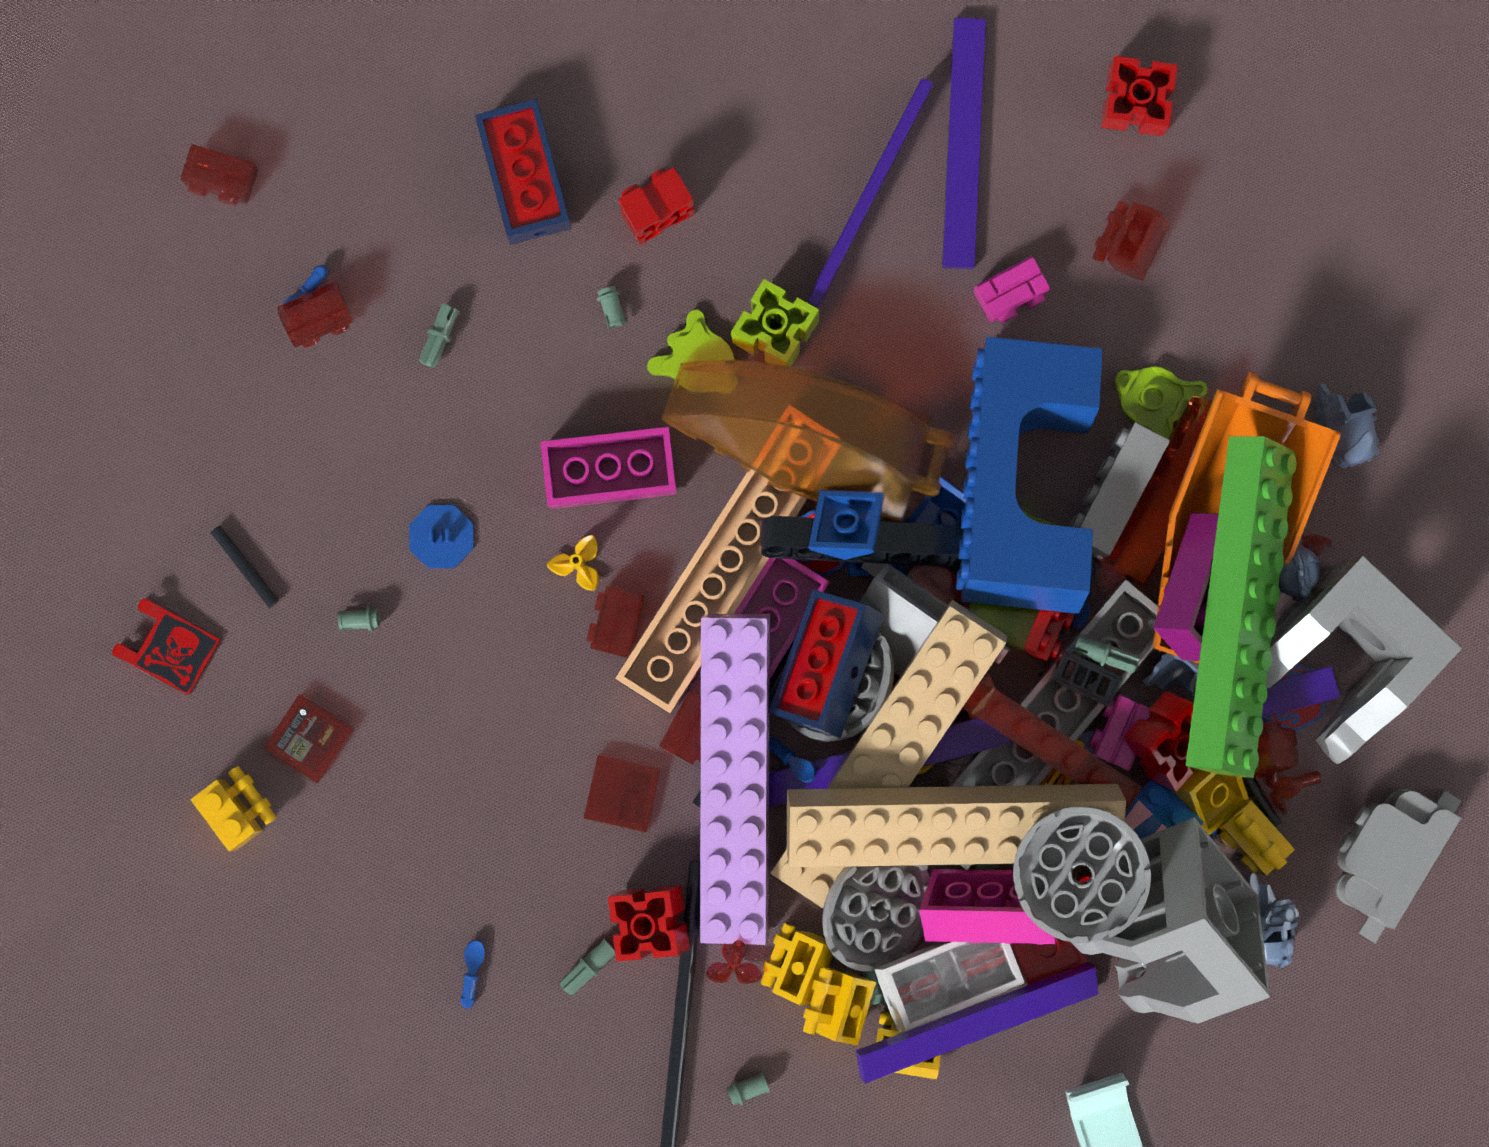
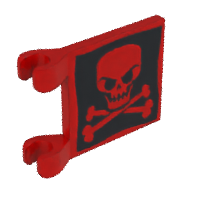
[112,599,221,695]

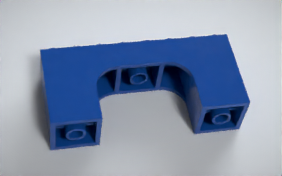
[956,337,1102,614]

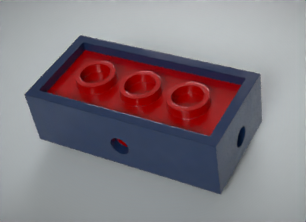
[475,99,572,245]
[768,589,884,738]

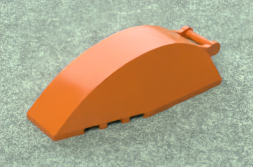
[1153,372,1341,664]

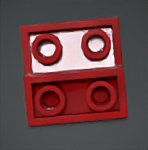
[1024,610,1075,663]

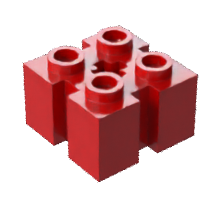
[1100,56,1178,137]
[618,167,694,246]
[1123,691,1194,792]
[608,884,690,962]

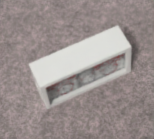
[874,942,1024,1032]

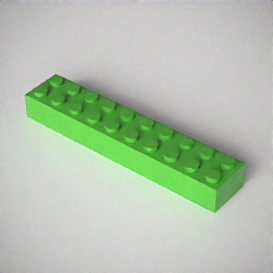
[1186,436,1297,778]

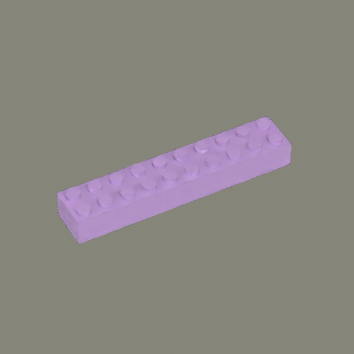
[700,613,770,945]

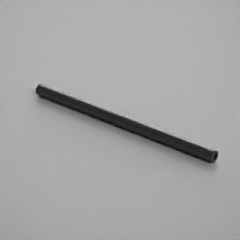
[660,861,700,1147]

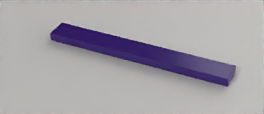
[942,17,986,269]
[807,78,933,309]
[1080,666,1340,765]
[769,711,1012,807]
[856,962,1098,1084]

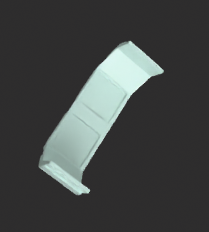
[1065,1072,1143,1147]

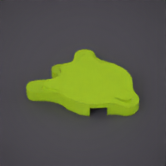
[647,310,739,396]
[1114,366,1208,452]

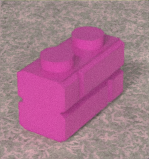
[973,256,1050,324]
[1089,695,1150,770]

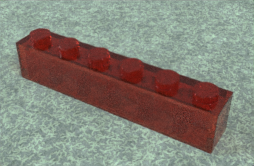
[1099,396,1213,585]
[962,681,1142,813]

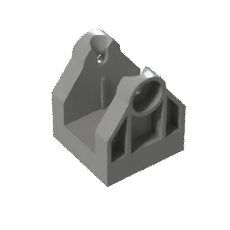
[1266,556,1462,764]
[1071,817,1270,1024]

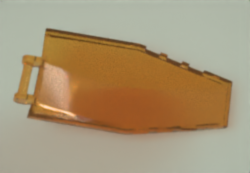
[662,360,955,522]

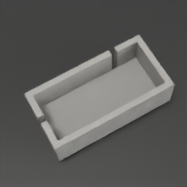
[1068,422,1170,560]

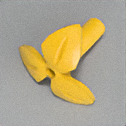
[547,535,599,591]

